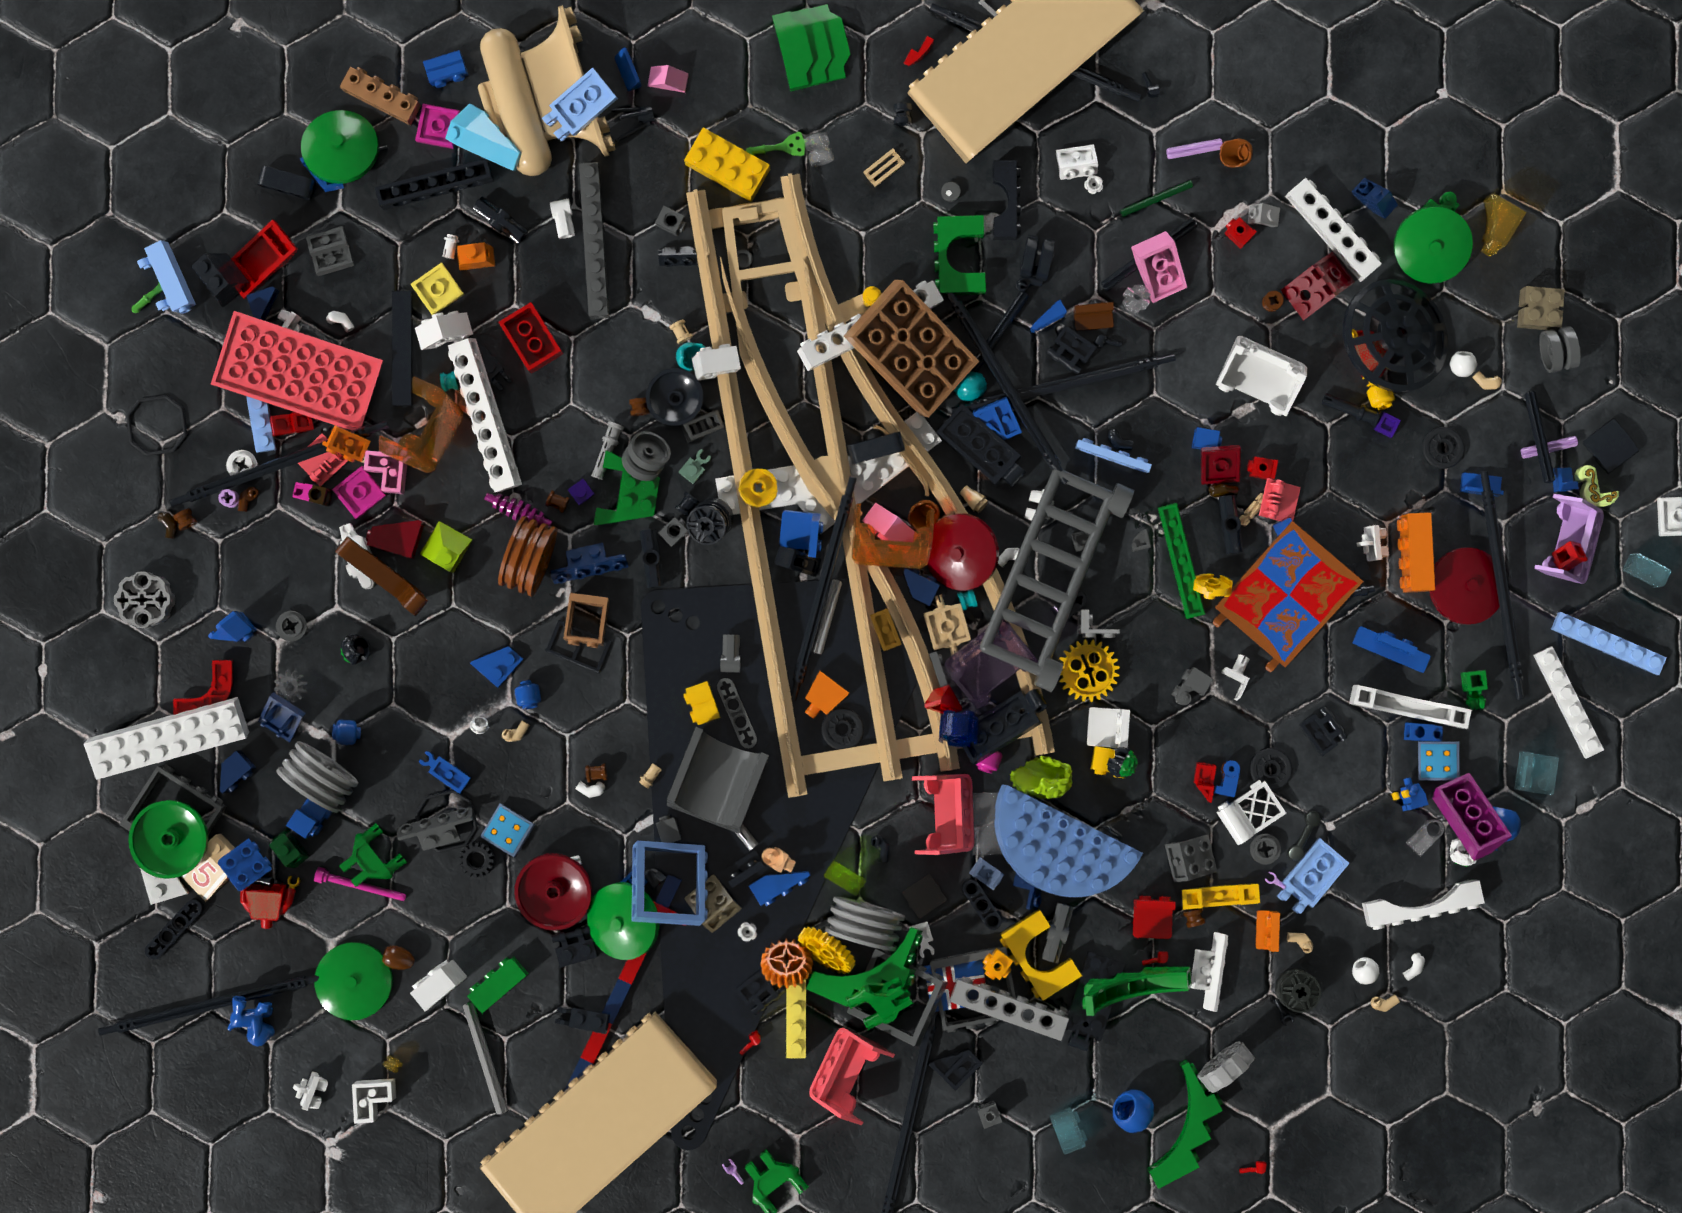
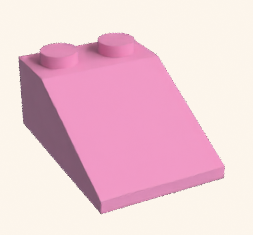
[1131,231,1187,303]

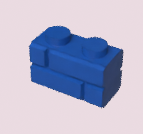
[423,50,468,88]

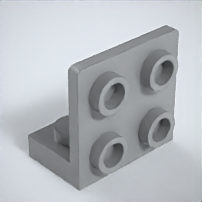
[1077,610,1120,638]

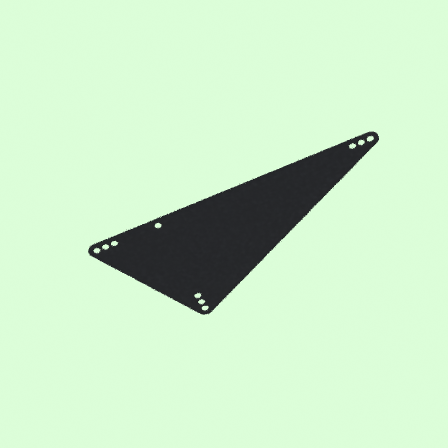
[641,574,958,1150]

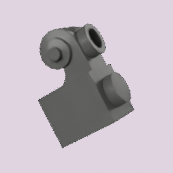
[1171,667,1214,705]

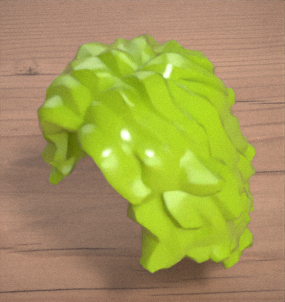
[1010,755,1073,799]

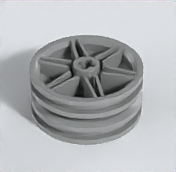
[276,741,359,813]
[825,896,905,951]

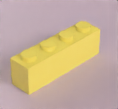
[786,979,806,1058]

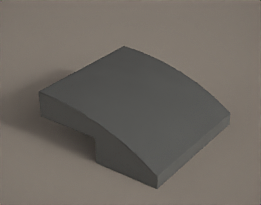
[306,226,355,276]

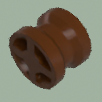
[1262,291,1283,312]
[629,398,650,416]
[173,508,197,531]
[1183,908,1206,928]

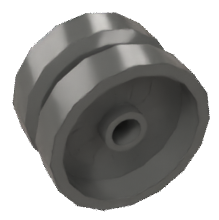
[1539,326,1581,373]
[622,431,671,481]

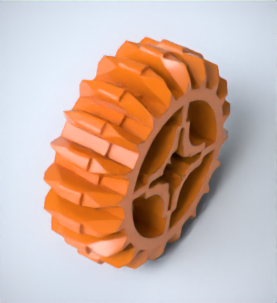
[760,938,813,989]

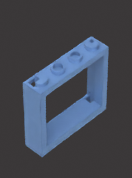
[632,840,708,926]

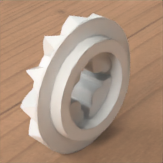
[226,450,258,476]

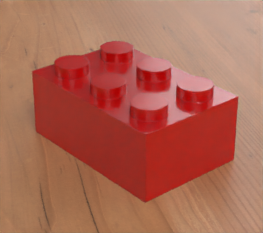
[499,302,564,374]

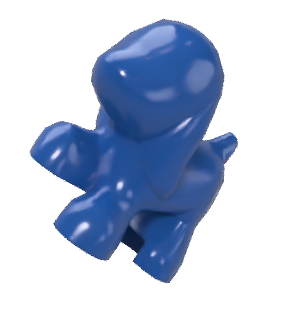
[227,996,275,1046]

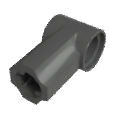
[720,635,741,673]

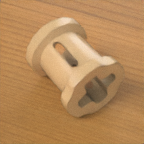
[669,319,693,344]

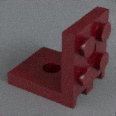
[1281,252,1355,321]

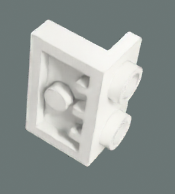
[1056,144,1098,180]

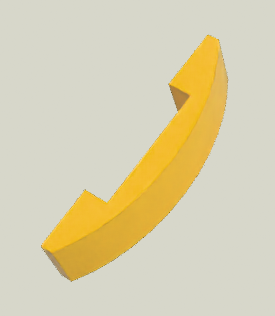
[1182,884,1260,910]

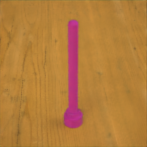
[314,867,406,901]

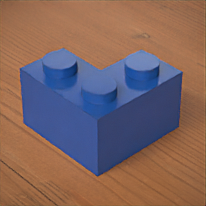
[286,798,333,838]

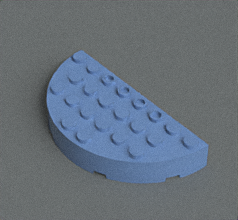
[994,784,1143,897]

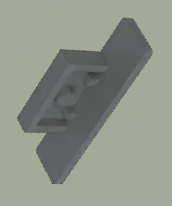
[397,807,473,851]

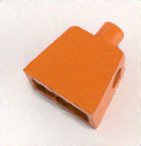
[457,243,496,271]
[805,671,849,719]

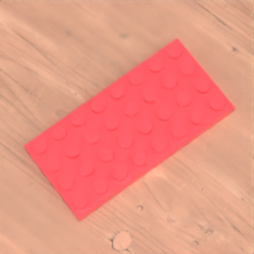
[211,311,384,431]

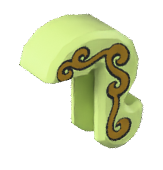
[1574,465,1619,508]

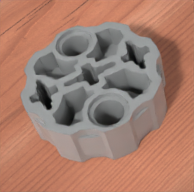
[114,572,175,628]
[1197,1041,1255,1093]

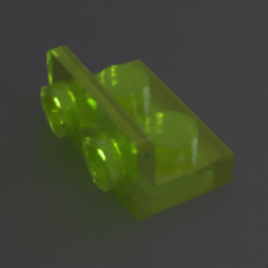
[824,860,866,896]

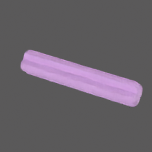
[1166,138,1223,159]
[1521,436,1578,458]

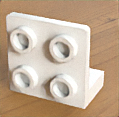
[1087,707,1130,748]

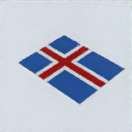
[924,960,989,1012]

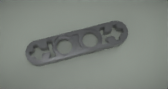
[717,678,757,749]

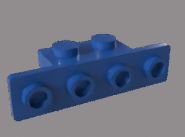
[1352,626,1431,673]

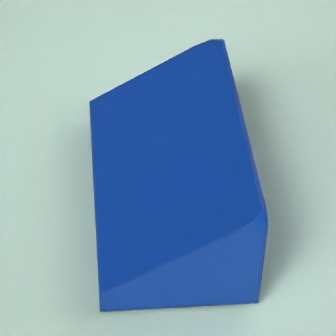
[615,47,642,91]

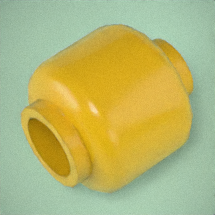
[1367,384,1395,410]

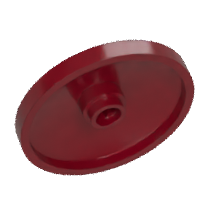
[924,513,999,591]
[1429,547,1499,625]
[514,853,592,930]

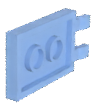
[542,68,618,142]
[1277,838,1349,914]

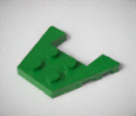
[594,451,660,525]

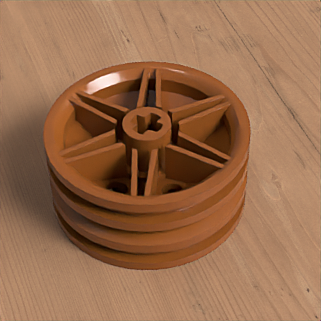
[498,516,558,597]

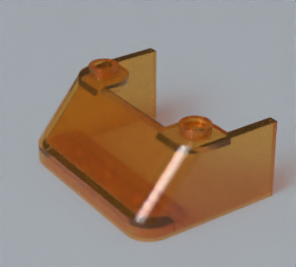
[379,376,463,473]
[851,503,935,569]

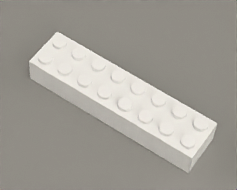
[84,697,249,780]

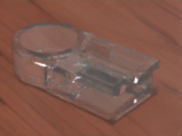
[1406,819,1444,856]

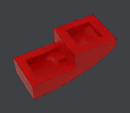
[270,412,314,436]

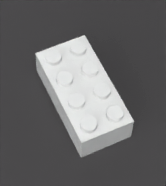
[410,960,467,1011]

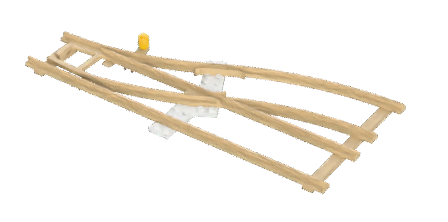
[686,173,1055,798]

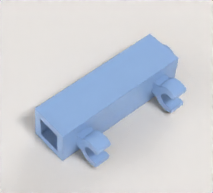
[137,240,196,314]

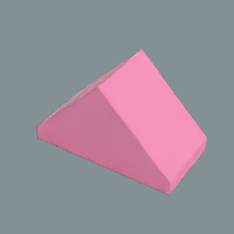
[648,65,689,93]

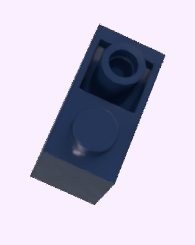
[1351,178,1398,219]
[903,567,940,606]
[220,750,256,793]

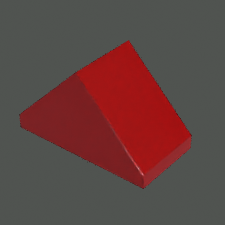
[924,685,962,715]

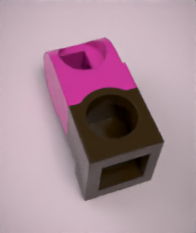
[292,482,333,507]

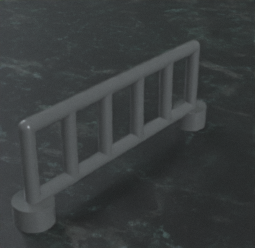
[980,469,1134,692]

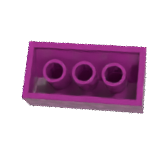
[1432,773,1512,861]

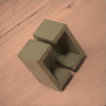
[1517,286,1565,331]

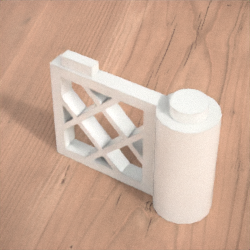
[1216,780,1287,845]

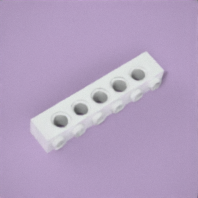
[1285,178,1381,282]

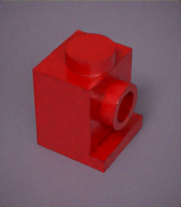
[1224,217,1257,249]
[1247,457,1278,480]
[1552,541,1588,571]

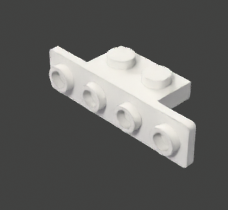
[1191,932,1228,1012]

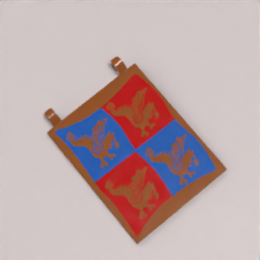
[1213,521,1364,672]

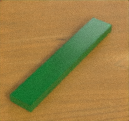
[1158,503,1205,619]

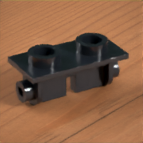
[658,246,698,267]

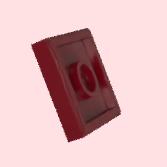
[1201,445,1241,485]

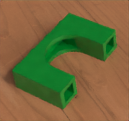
[933,215,986,296]

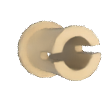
[639,763,662,788]

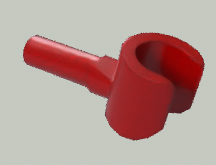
[1142,951,1168,966]
[739,1030,761,1056]
[1239,1161,1267,1174]

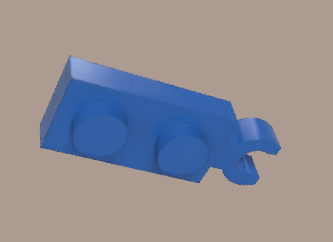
[419,751,471,794]

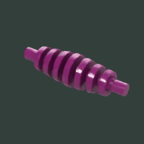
[484,493,553,528]

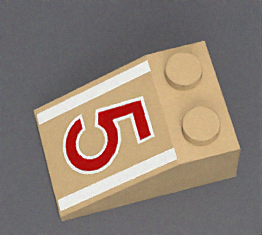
[181,834,235,902]

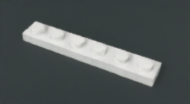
[1533,646,1604,758]

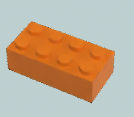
[1397,513,1435,593]

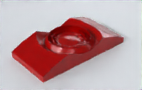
[231,220,298,299]

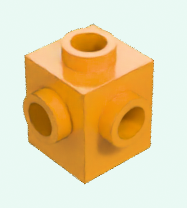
[982,948,1013,980]

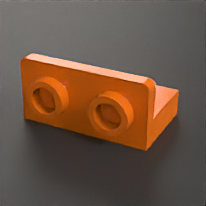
[322,425,371,463]
[1256,910,1280,952]

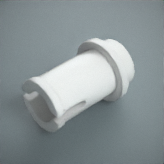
[442,234,460,259]

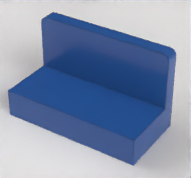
[1460,473,1504,497]

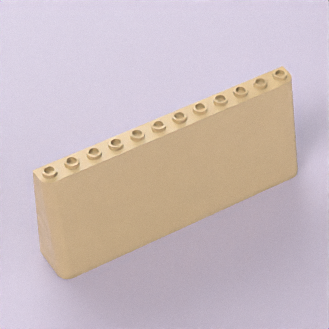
[907,0,1144,164]
[480,1011,717,1213]

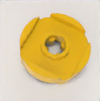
[738,469,778,508]
[1193,573,1233,599]

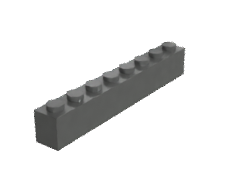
[579,162,610,319]

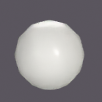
[1450,351,1477,377]
[1352,958,1379,985]

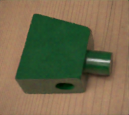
[269,828,310,868]

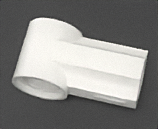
[550,198,575,239]

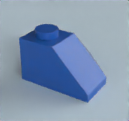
[208,611,257,642]

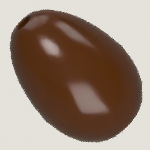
[382,945,415,970]

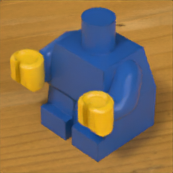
[1391,777,1429,811]

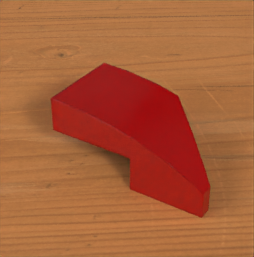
[904,36,934,66]
[1194,762,1216,803]

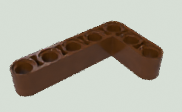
[335,536,428,616]

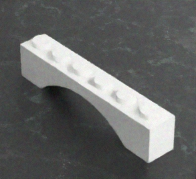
[1349,685,1472,729]
[1362,879,1484,930]

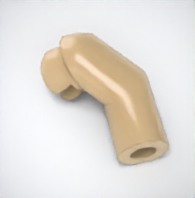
[1472,371,1502,390]
[502,721,530,742]
[1287,932,1313,953]
[1370,994,1400,1012]

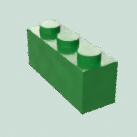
[467,956,529,1013]

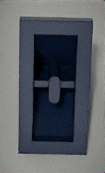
[246,287,280,321]

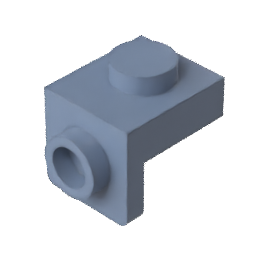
[969,857,1004,890]

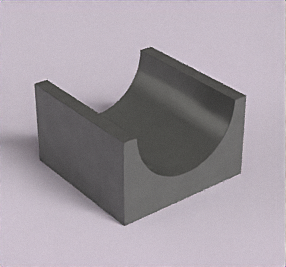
[667,727,769,834]

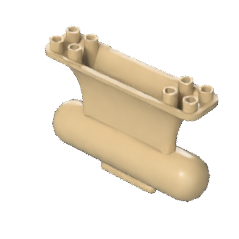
[478,5,616,176]

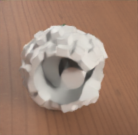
[1450,838,1478,867]

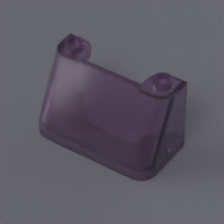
[945,620,1038,710]

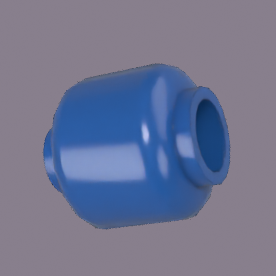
[514,680,541,709]
[332,720,361,745]

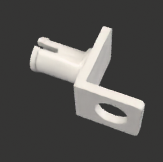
[1221,655,1250,701]

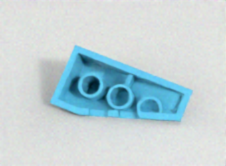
[445,104,521,171]

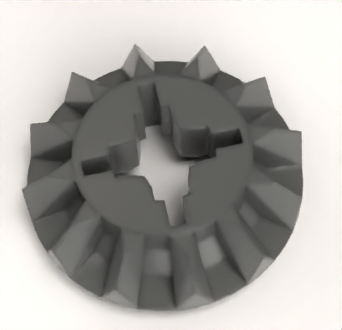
[276,611,307,642]
[1250,834,1281,865]

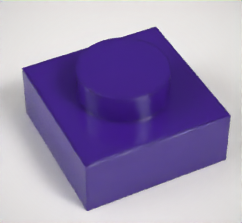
[1374,412,1401,438]
[568,479,595,506]

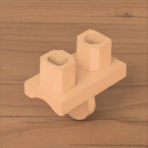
[762,847,796,873]

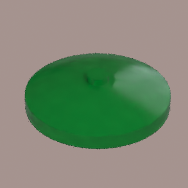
[301,110,379,184]
[1394,206,1473,283]
[128,800,208,879]
[587,882,659,960]
[314,942,393,1020]

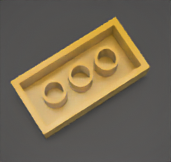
[684,127,770,202]

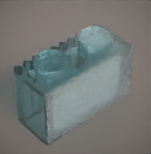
[1623,553,1672,588]
[1049,1107,1087,1155]

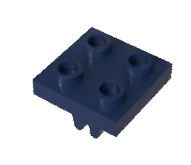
[258,692,306,742]

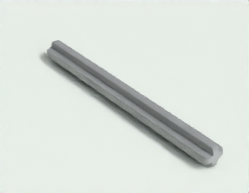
[463,1002,507,1114]

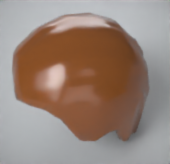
[1219,138,1253,168]
[908,500,940,532]

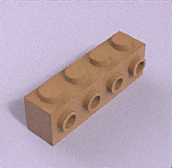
[340,67,421,126]

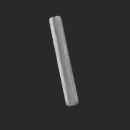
[813,580,842,654]

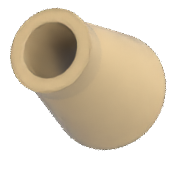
[960,485,988,513]

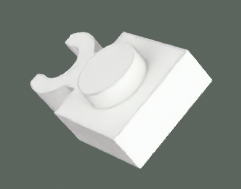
[909,921,934,958]

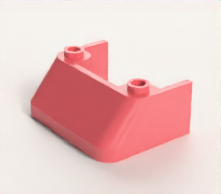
[912,774,974,855]
[809,1028,895,1125]

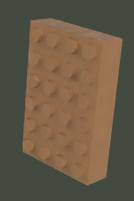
[844,280,979,418]

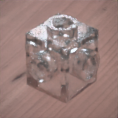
[1122,284,1151,314]

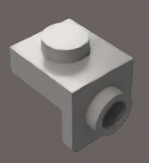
[1248,203,1280,227]

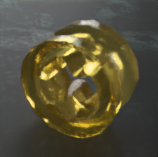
[383,1055,403,1073]

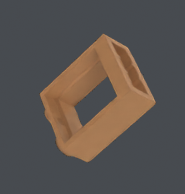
[563,593,610,648]

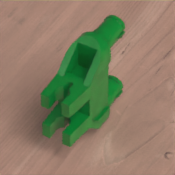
[339,823,407,887]
[846,977,913,1030]
[745,1149,809,1213]

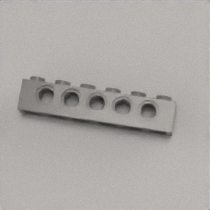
[950,976,1069,1041]

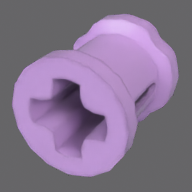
[218,489,239,508]

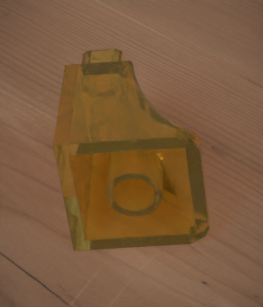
[1481,193,1527,257]

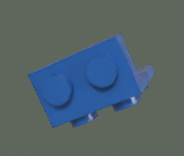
[779,510,824,558]
[218,838,272,891]

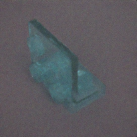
[1515,751,1559,795]

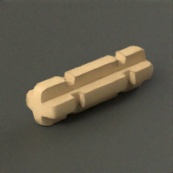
[1239,493,1263,527]

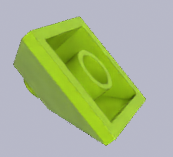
[420,521,472,573]

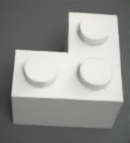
[415,311,473,350]
[692,344,741,381]
[352,1079,396,1124]

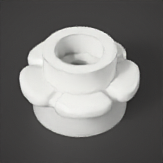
[1084,175,1103,194]
[470,716,489,734]
[738,922,757,941]

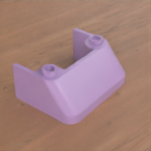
[1534,494,1604,584]

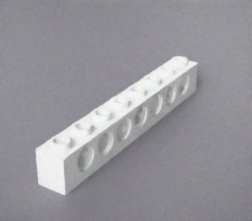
[797,281,944,371]
[448,338,522,492]

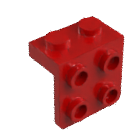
[1133,896,1175,939]

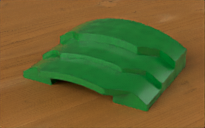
[772,4,850,92]

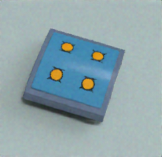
[1418,741,1460,780]
[480,803,535,858]

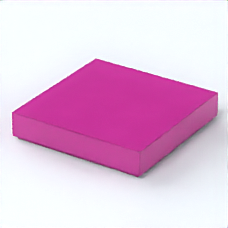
[415,104,461,149]
[332,466,387,520]

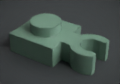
[678,449,711,485]

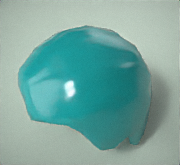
[676,342,705,371]
[954,371,987,401]

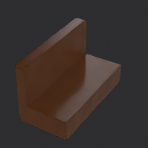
[1073,302,1114,331]

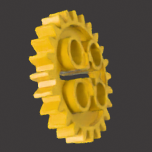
[1059,640,1120,702]
[798,927,856,974]

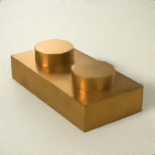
[870,608,902,651]

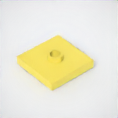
[411,262,465,315]

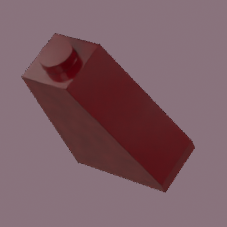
[366,520,425,559]

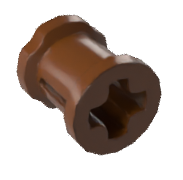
[545,490,570,513]
[585,763,607,782]

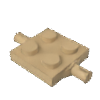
[923,594,971,659]

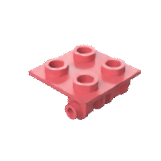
[298,433,348,487]
[1259,478,1301,522]

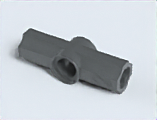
[1042,902,1074,963]

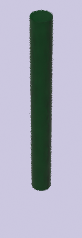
[1120,180,1193,217]

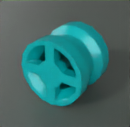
[440,371,459,392]
[957,589,978,611]

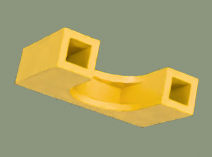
[999,909,1082,1001]

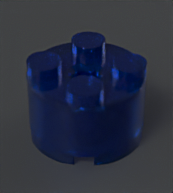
[939,710,979,747]

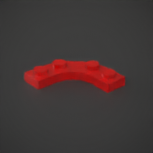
[173,660,233,715]

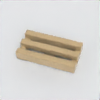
[863,148,905,188]

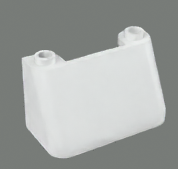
[1216,336,1307,416]

